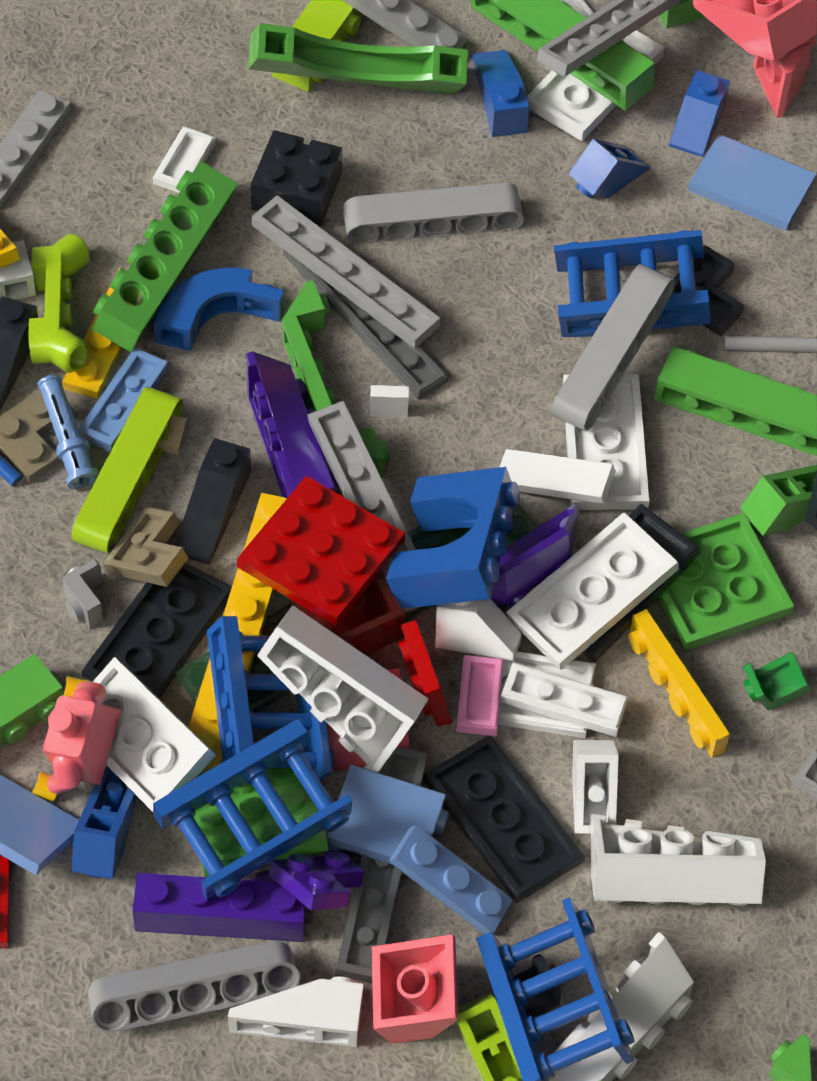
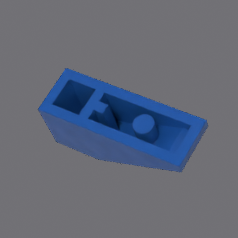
[472,50,529,137]
[72,765,138,879]

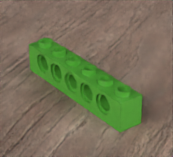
[92,161,238,353]

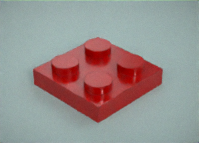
[398,620,453,727]

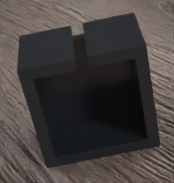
[251,130,342,227]

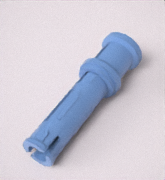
[37,374,100,489]

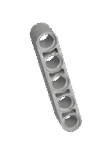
[342,183,524,244]
[551,264,675,432]
[87,941,300,1032]

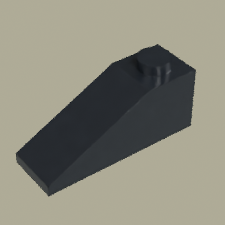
[0,296,38,411]
[175,438,251,565]

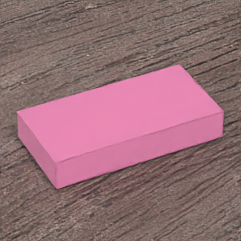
[456,655,504,736]

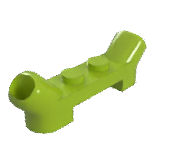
[29,234,89,373]

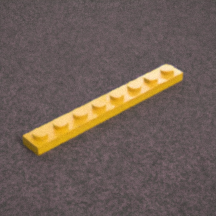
[189,493,287,774]

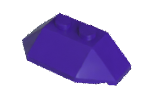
[490,504,579,609]

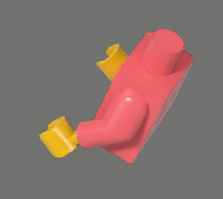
[32,676,122,802]

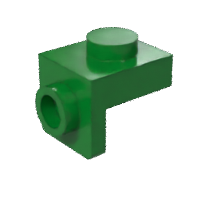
[743,652,812,710]

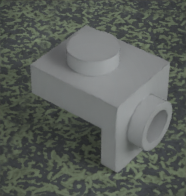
[62,559,103,629]

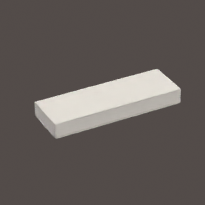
[500,449,616,504]
[500,662,629,737]

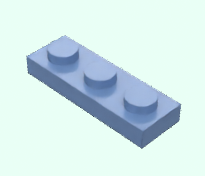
[78,347,168,452]
[389,825,513,934]

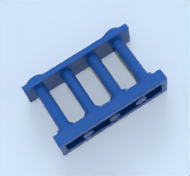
[554,230,711,337]
[207,616,334,786]
[153,718,353,900]
[476,897,635,1081]

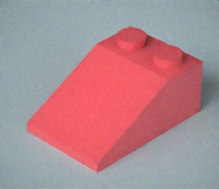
[693,0,817,61]

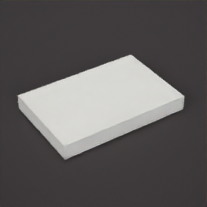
[476,652,596,738]

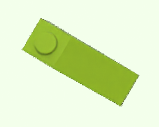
[455,993,523,1081]

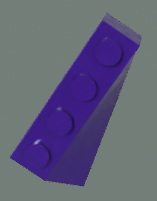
[246,351,339,498]
[133,870,306,942]

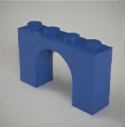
[386,467,520,609]

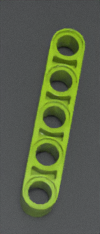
[71,386,184,554]

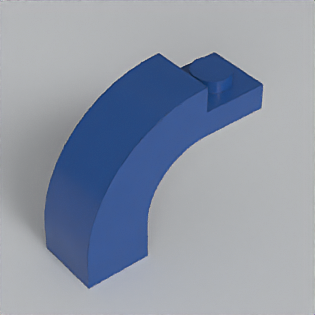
[154,268,284,351]

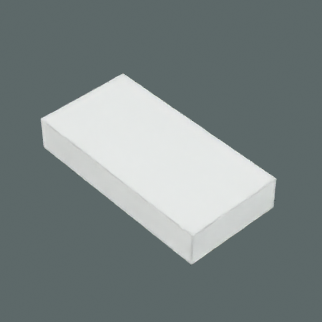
[153,126,216,193]

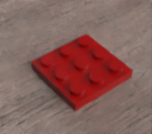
[237,476,405,626]

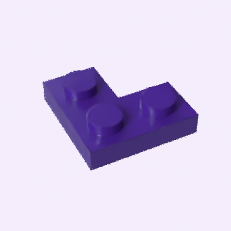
[269,851,364,910]

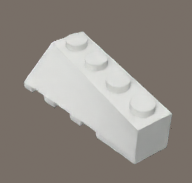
[257,605,428,773]
[591,814,766,906]
[549,932,694,1081]

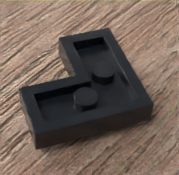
[673,245,744,337]

